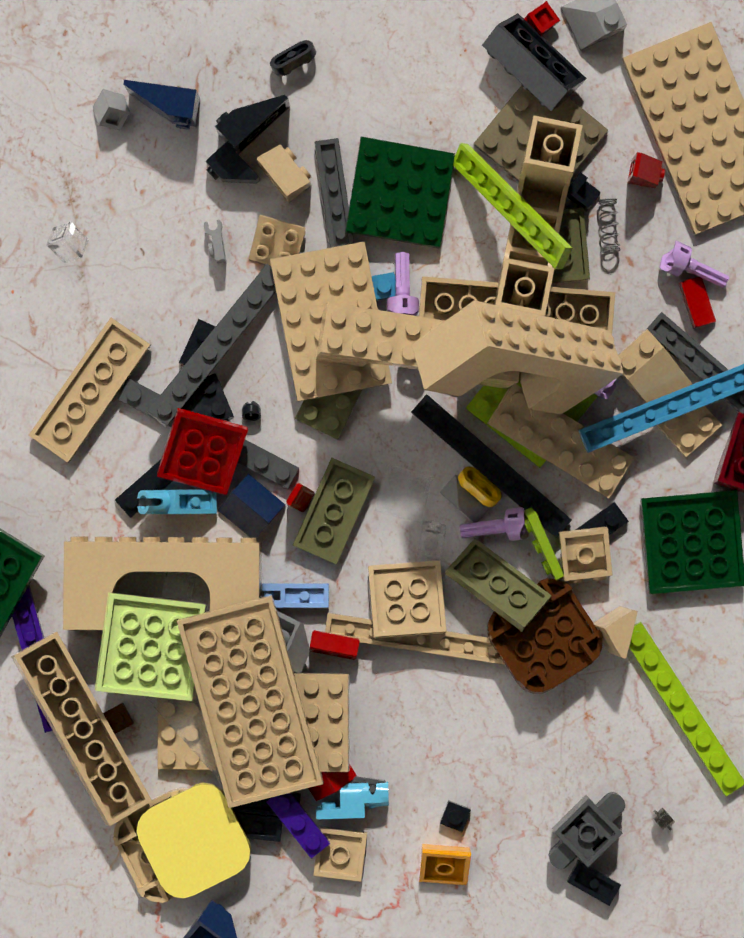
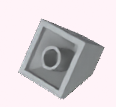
[561,0,627,50]
[277,610,310,673]

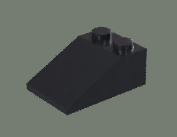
[215,95,290,155]

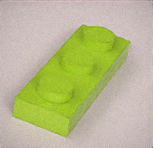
[524,507,564,580]

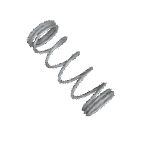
[598,198,621,253]

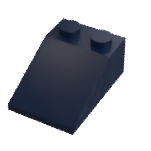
[123,80,200,130]

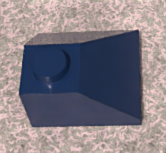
[183,900,237,938]

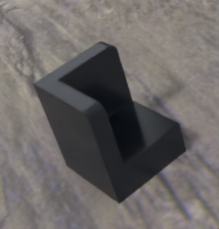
[566,172,600,212]

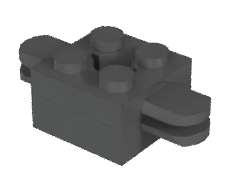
[548,792,625,869]

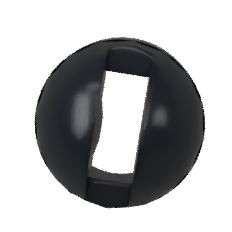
[242,401,261,421]

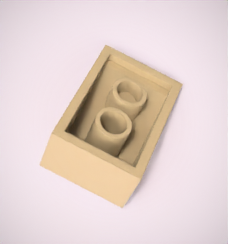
[618,329,692,403]

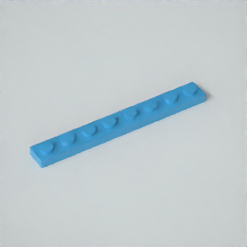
[578,364,744,453]

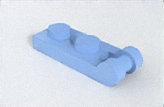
[262,583,329,608]

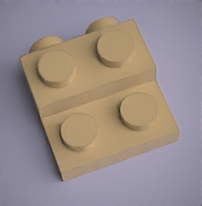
[559,527,613,584]

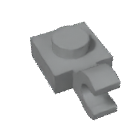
[204,220,226,263]

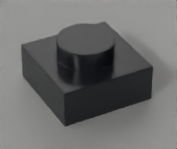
[440,800,471,832]

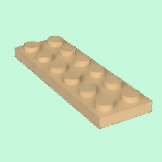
[29,317,151,463]
[487,384,634,498]

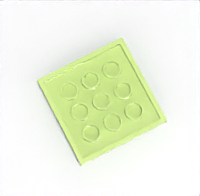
[95,592,205,701]

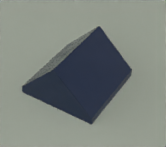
[218,474,285,538]

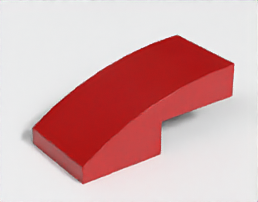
[524,1,561,35]

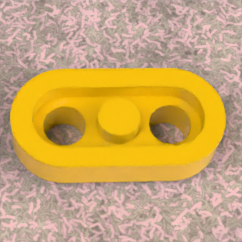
[458,466,502,507]

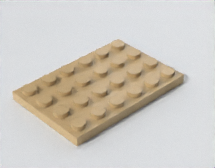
[270,242,392,402]

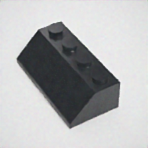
[482,13,587,111]

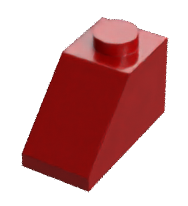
[627,152,665,188]

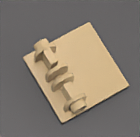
[249,215,306,266]

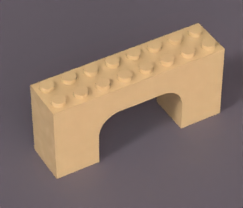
[494,116,583,316]
[412,300,624,414]
[316,302,520,389]
[63,536,262,630]

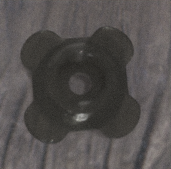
[653,807,675,831]

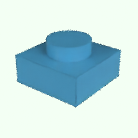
[371,272,396,300]

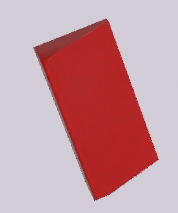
[678,277,716,329]
[309,630,360,660]

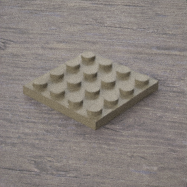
[473,85,608,182]

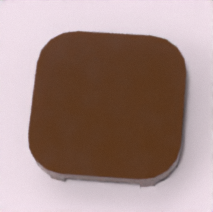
[487,578,603,694]

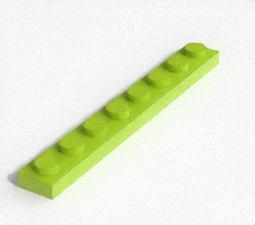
[453,143,573,269]
[629,621,744,796]

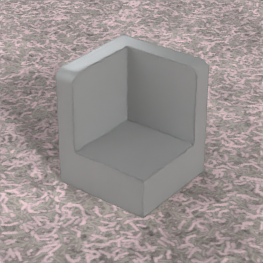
[93,89,130,131]

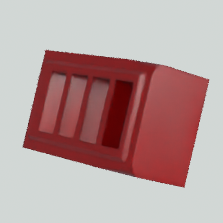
[286,483,315,512]

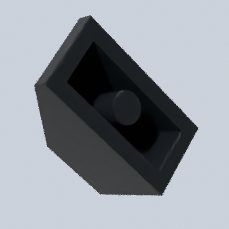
[205,142,260,184]

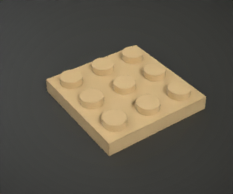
[368,561,447,638]

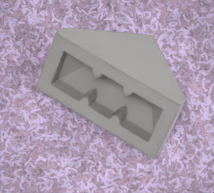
[440,474,490,523]

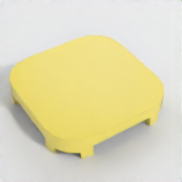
[137,782,251,898]

